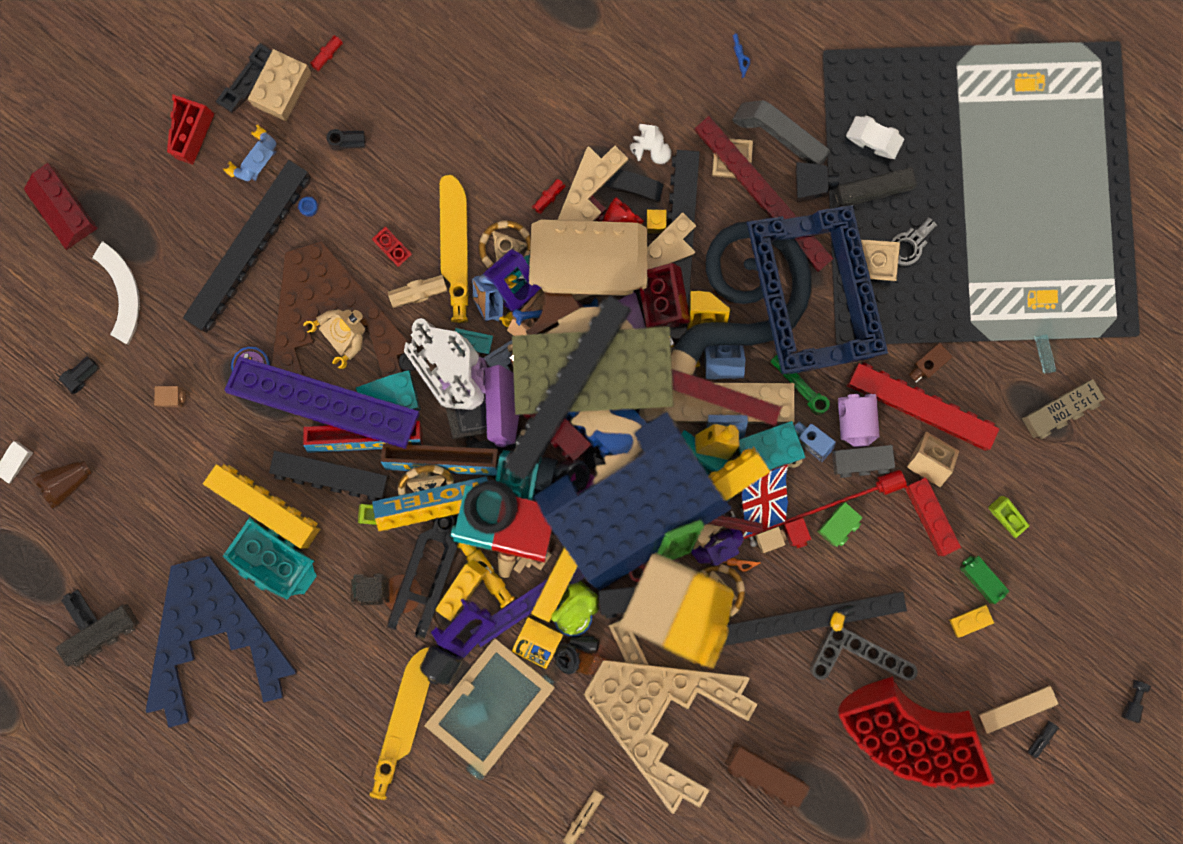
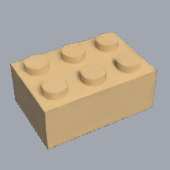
[248,49,311,121]

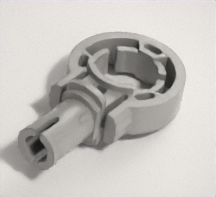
[891,217,937,266]

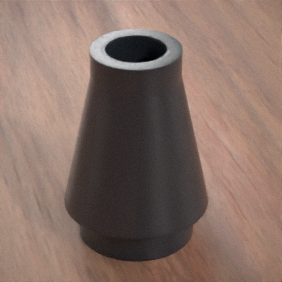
[570,636,600,655]

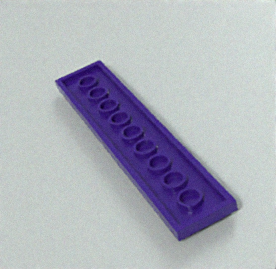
[224,356,419,449]

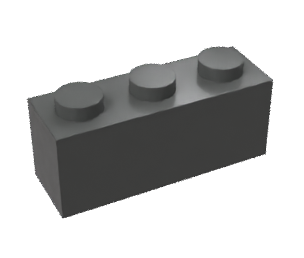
[832,445,895,478]

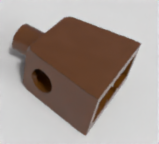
[908,343,953,383]

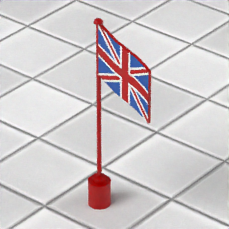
[741,464,907,542]

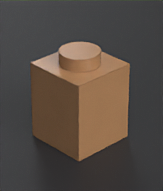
[154,386,186,407]

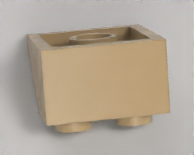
[907,431,959,487]

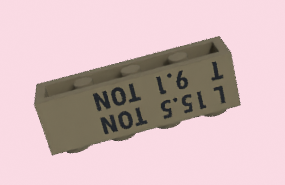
[1022,379,1105,439]

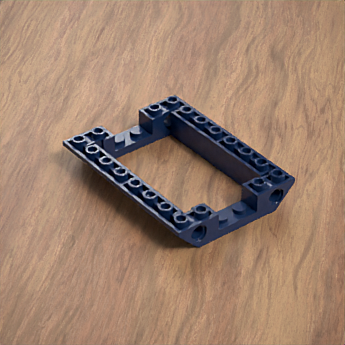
[747,205,888,374]

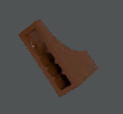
[526,291,580,335]

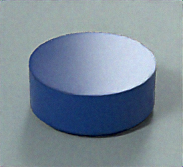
[298,197,318,217]

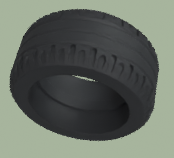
[464,480,518,534]

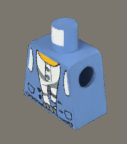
[794,421,835,463]

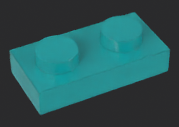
[455,328,493,355]

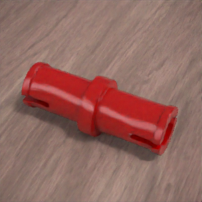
[310,35,343,71]
[532,179,566,215]

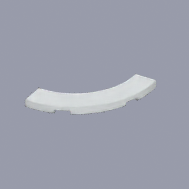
[92,242,140,345]

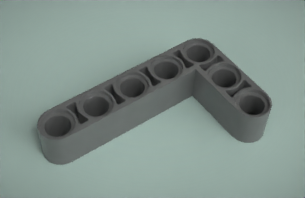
[732,100,830,165]
[810,627,918,681]

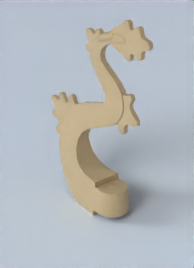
[547,307,644,484]

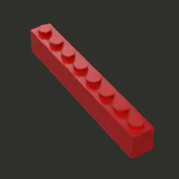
[846,362,999,451]

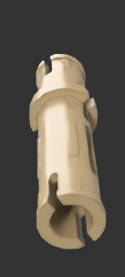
[562,790,605,844]

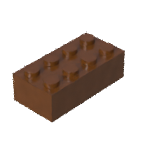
[725,742,810,809]

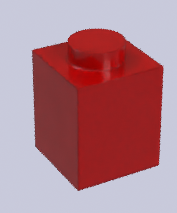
[783,518,812,549]

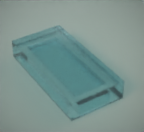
[1034,334,1056,373]

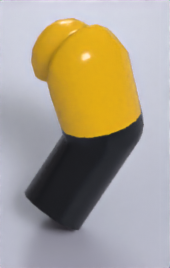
[830,605,855,631]

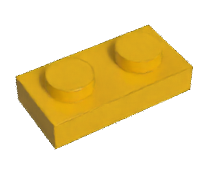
[949,605,994,638]

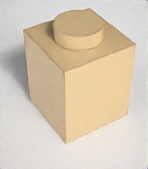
[755,527,787,553]

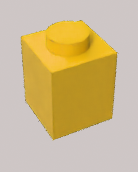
[646,210,666,234]

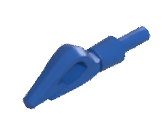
[733,34,750,78]

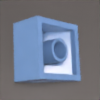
[704,345,745,379]

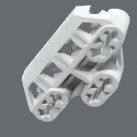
[404,318,484,410]

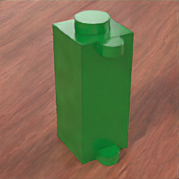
[960,555,1010,604]

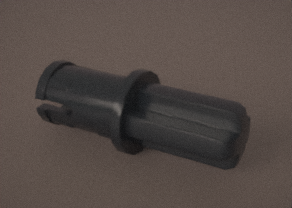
[1028,720,1059,758]

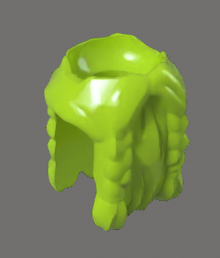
[551,581,600,635]

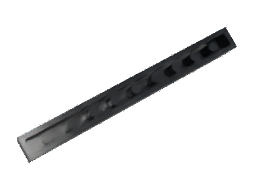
[667,150,700,341]
[183,160,311,333]
[504,296,632,480]
[723,591,907,646]

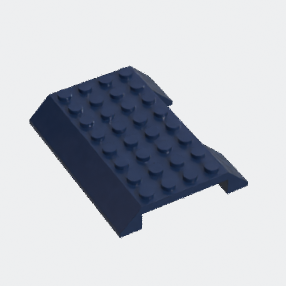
[534,411,732,591]

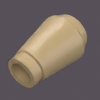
[498,552,517,578]

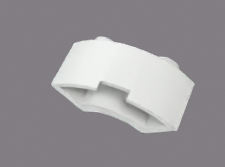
[846,116,904,159]

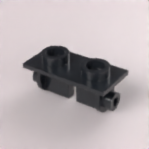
[61,589,98,633]

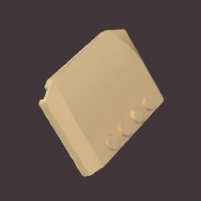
[529,220,647,295]

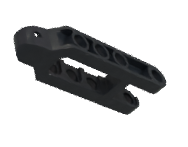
[387,515,457,640]

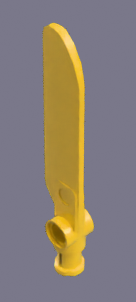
[440,175,469,323]
[369,647,430,800]

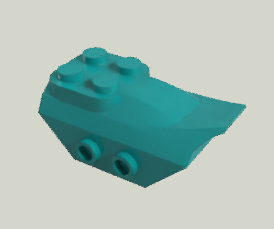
[223,518,317,600]

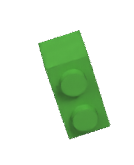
[817,502,863,547]

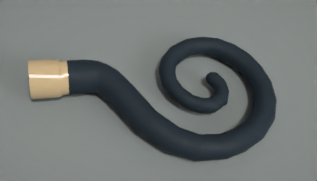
[671,220,811,375]

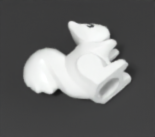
[630,124,672,164]

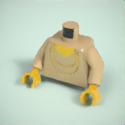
[303,309,365,369]

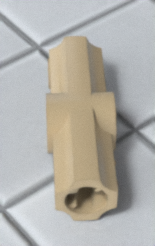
[388,275,448,308]

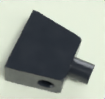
[796,162,839,202]

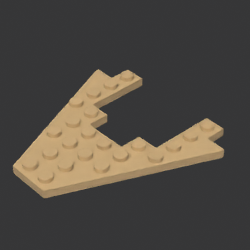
[541,146,696,301]
[583,660,758,814]

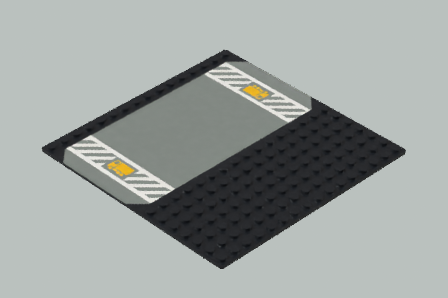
[822,41,1140,345]

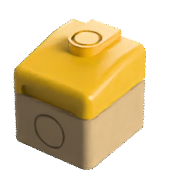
[620,553,734,668]

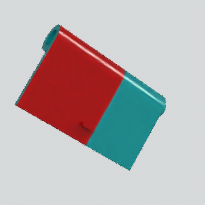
[451,485,552,563]

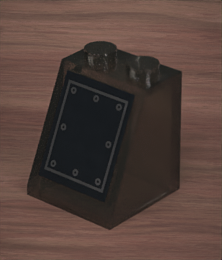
[446,394,487,442]

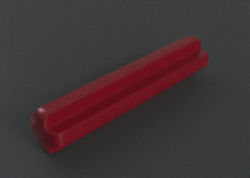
[708,515,762,534]

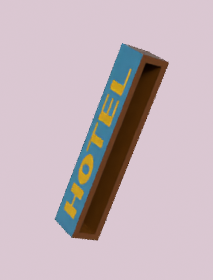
[380,444,500,476]

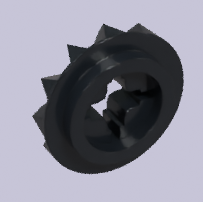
[555,643,582,674]

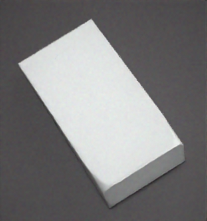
[0,441,33,484]

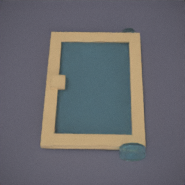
[424,638,555,781]

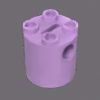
[838,394,880,447]

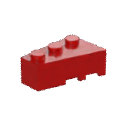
[167,94,215,165]

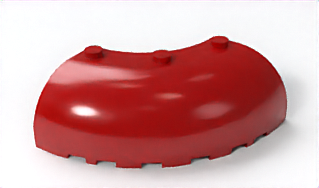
[838,676,995,789]

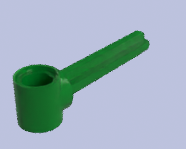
[770,355,830,415]

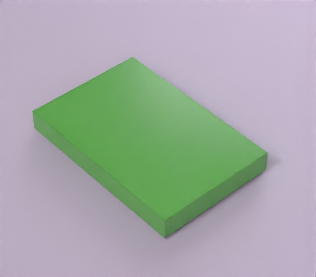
[657,520,704,560]

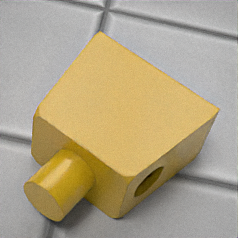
[695,424,739,460]

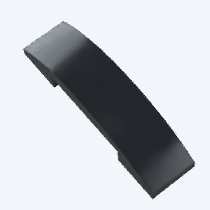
[215,43,272,113]
[602,169,664,203]

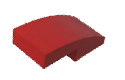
[372,226,412,267]

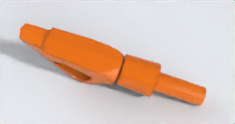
[722,558,761,572]

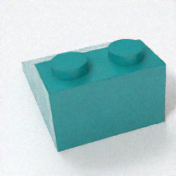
[356,370,421,411]

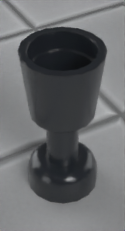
[1121,680,1151,723]

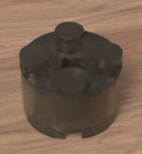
[351,574,390,605]

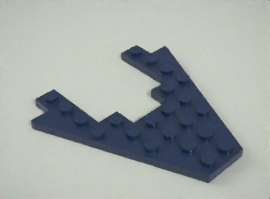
[146,556,297,728]

